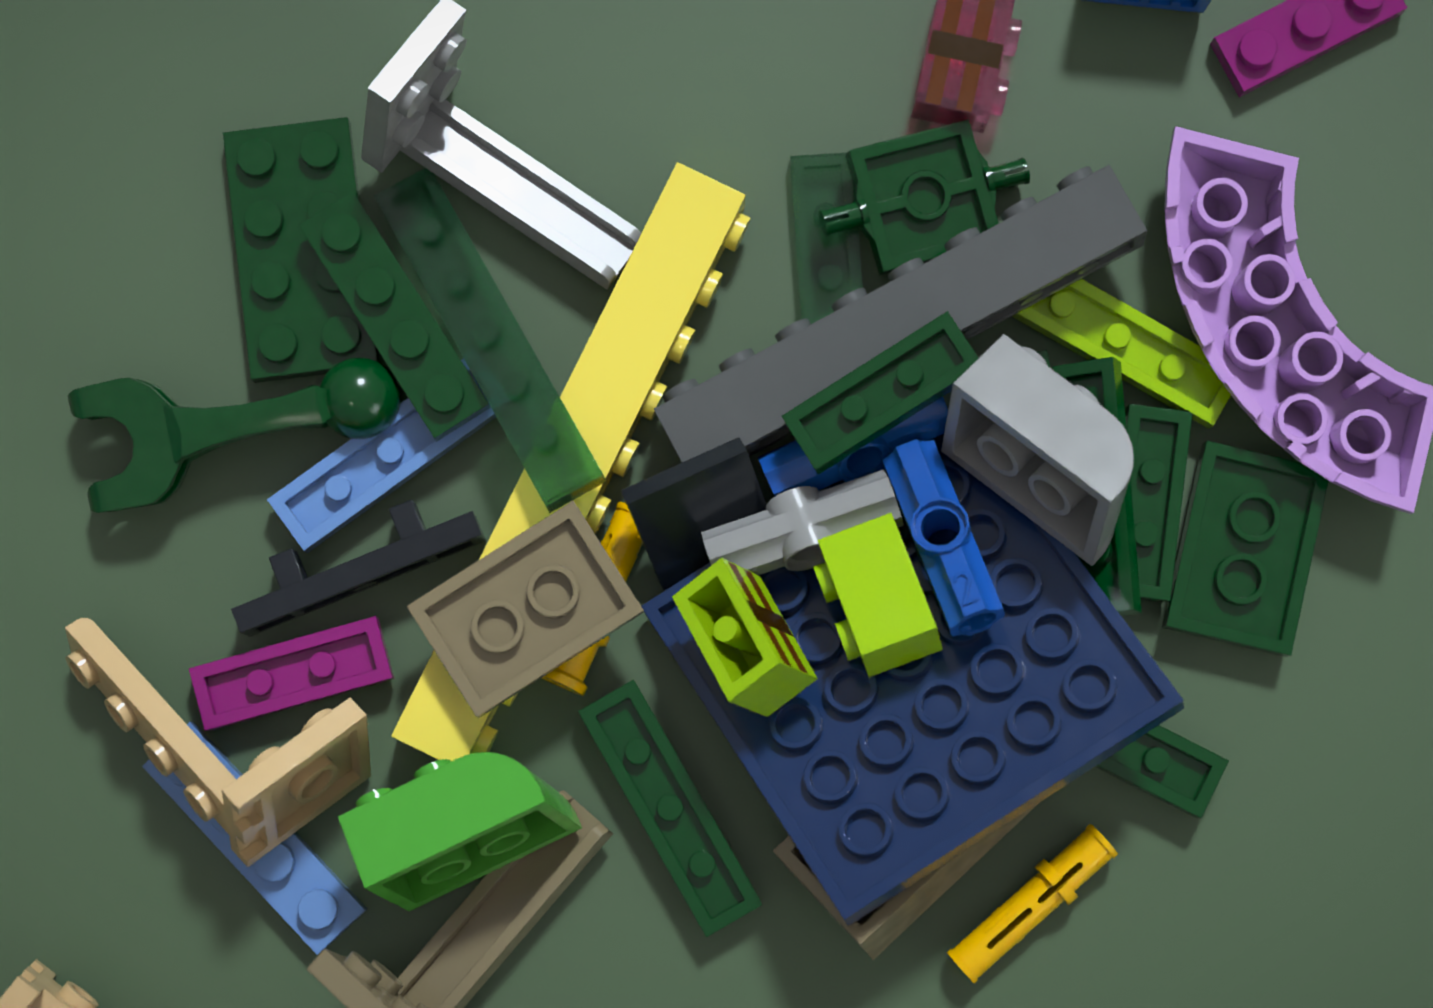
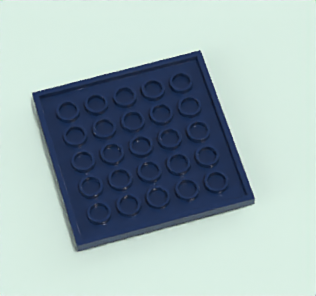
[641,434,1184,926]

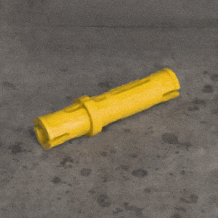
[946,824,1118,984]

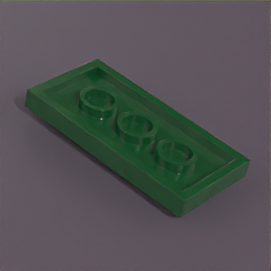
[223,117,379,383]

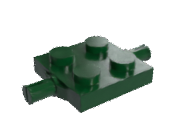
[819,119,1030,276]

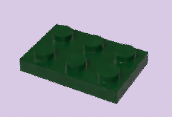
[1162,441,1329,657]

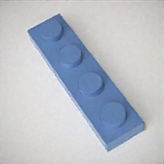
[267,351,514,553]
[142,722,367,955]

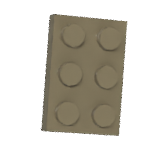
[407,501,644,718]

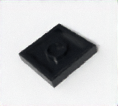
[620,437,767,590]

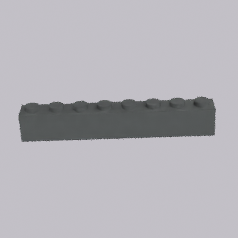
[654,164,1147,462]

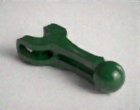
[67,358,400,513]

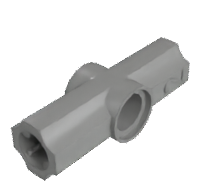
[701,469,904,575]

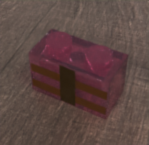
[910,0,1022,133]

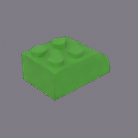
[338,752,582,911]

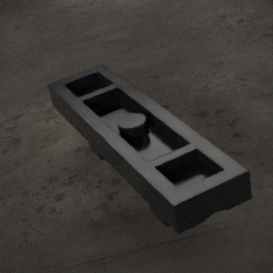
[231,500,486,637]

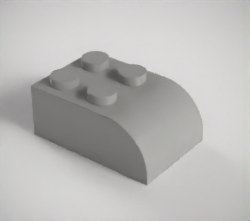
[941,334,1134,566]

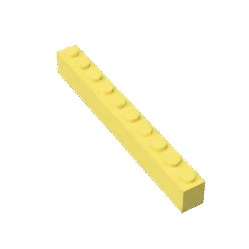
[391,162,751,761]

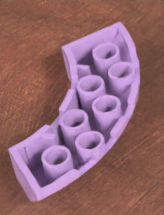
[1164,126,1433,514]

